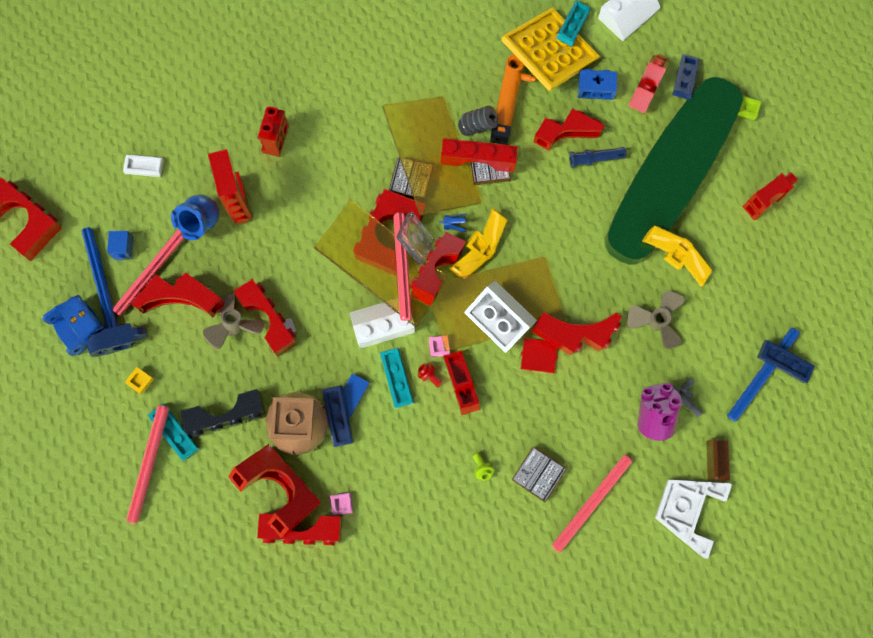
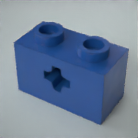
[577,69,617,100]

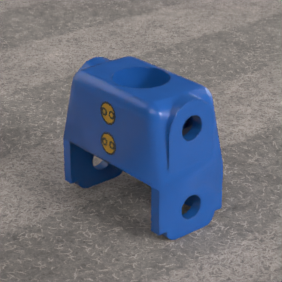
[42,295,105,356]

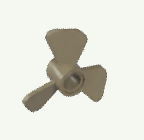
[627,291,684,349]
[203,294,264,349]

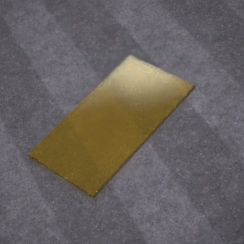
[382,96,481,215]
[314,200,448,327]
[432,257,565,352]

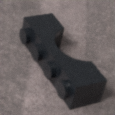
[180,389,266,438]

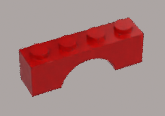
[440,138,518,172]
[410,232,466,306]
[233,278,296,357]
[257,514,342,546]

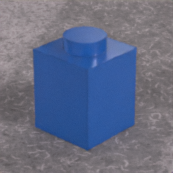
[107,231,134,261]

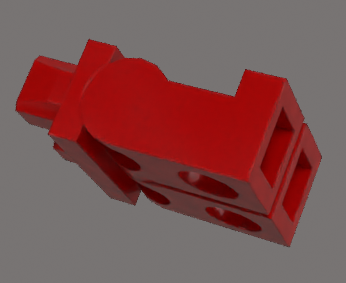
[257,106,289,157]
[742,172,798,220]

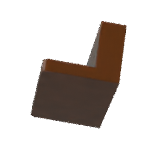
[706,439,730,481]

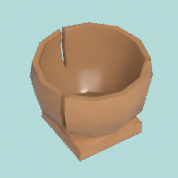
[265,391,329,455]

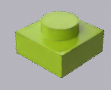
[738,96,761,121]

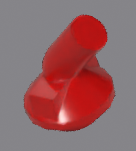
[418,362,443,388]

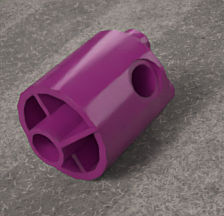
[637,383,682,441]

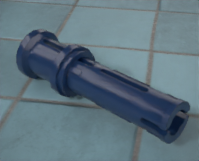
[569,147,626,168]

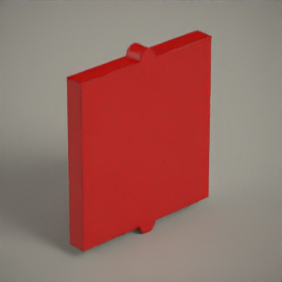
[520,338,558,374]

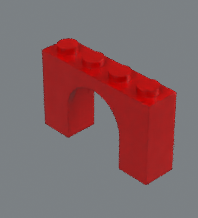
[208,149,252,224]
[0,178,62,261]
[352,189,426,277]
[228,444,321,538]

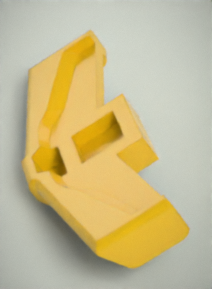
[449,208,508,280]
[642,226,713,286]

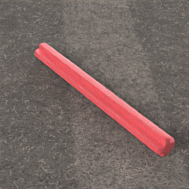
[394,213,412,321]
[113,229,185,316]
[126,405,169,523]
[552,455,632,552]

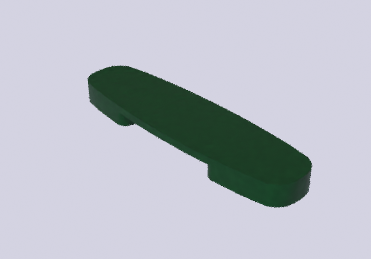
[604,77,743,265]

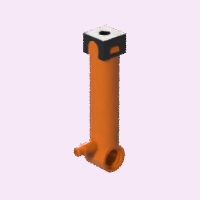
[490,54,536,145]

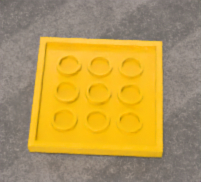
[501,7,600,91]

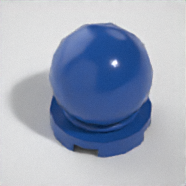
[171,194,219,240]

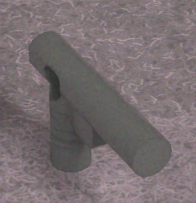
[673,378,703,417]

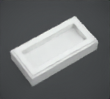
[123,155,164,177]

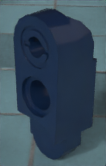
[88,323,148,357]

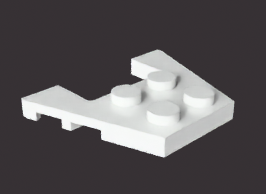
[655,480,732,559]

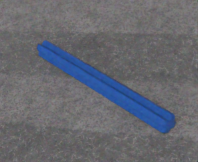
[81,227,118,329]
[727,328,800,422]

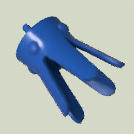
[439,213,467,232]

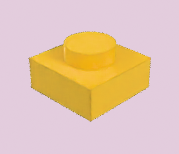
[124,367,154,395]

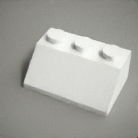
[598,0,661,41]
[464,281,537,353]
[349,298,415,349]

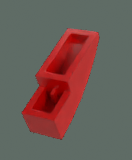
[443,350,480,415]

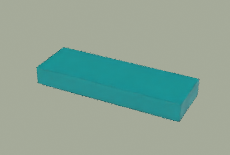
[556,0,591,47]
[380,348,414,409]
[147,403,200,461]

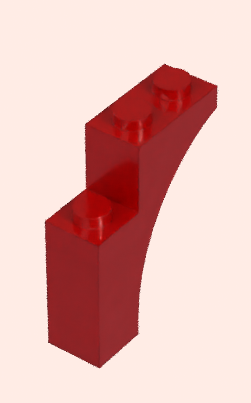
[131,272,225,318]
[531,312,622,355]

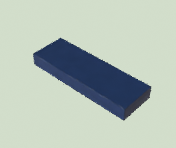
[672,54,700,100]
[757,340,815,383]
[322,385,354,447]

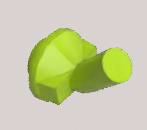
[472,452,494,481]

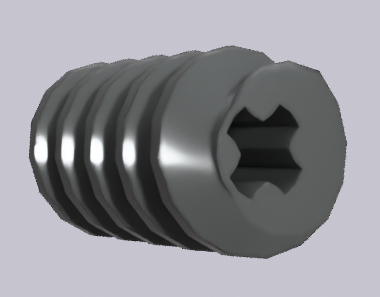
[458,105,498,136]

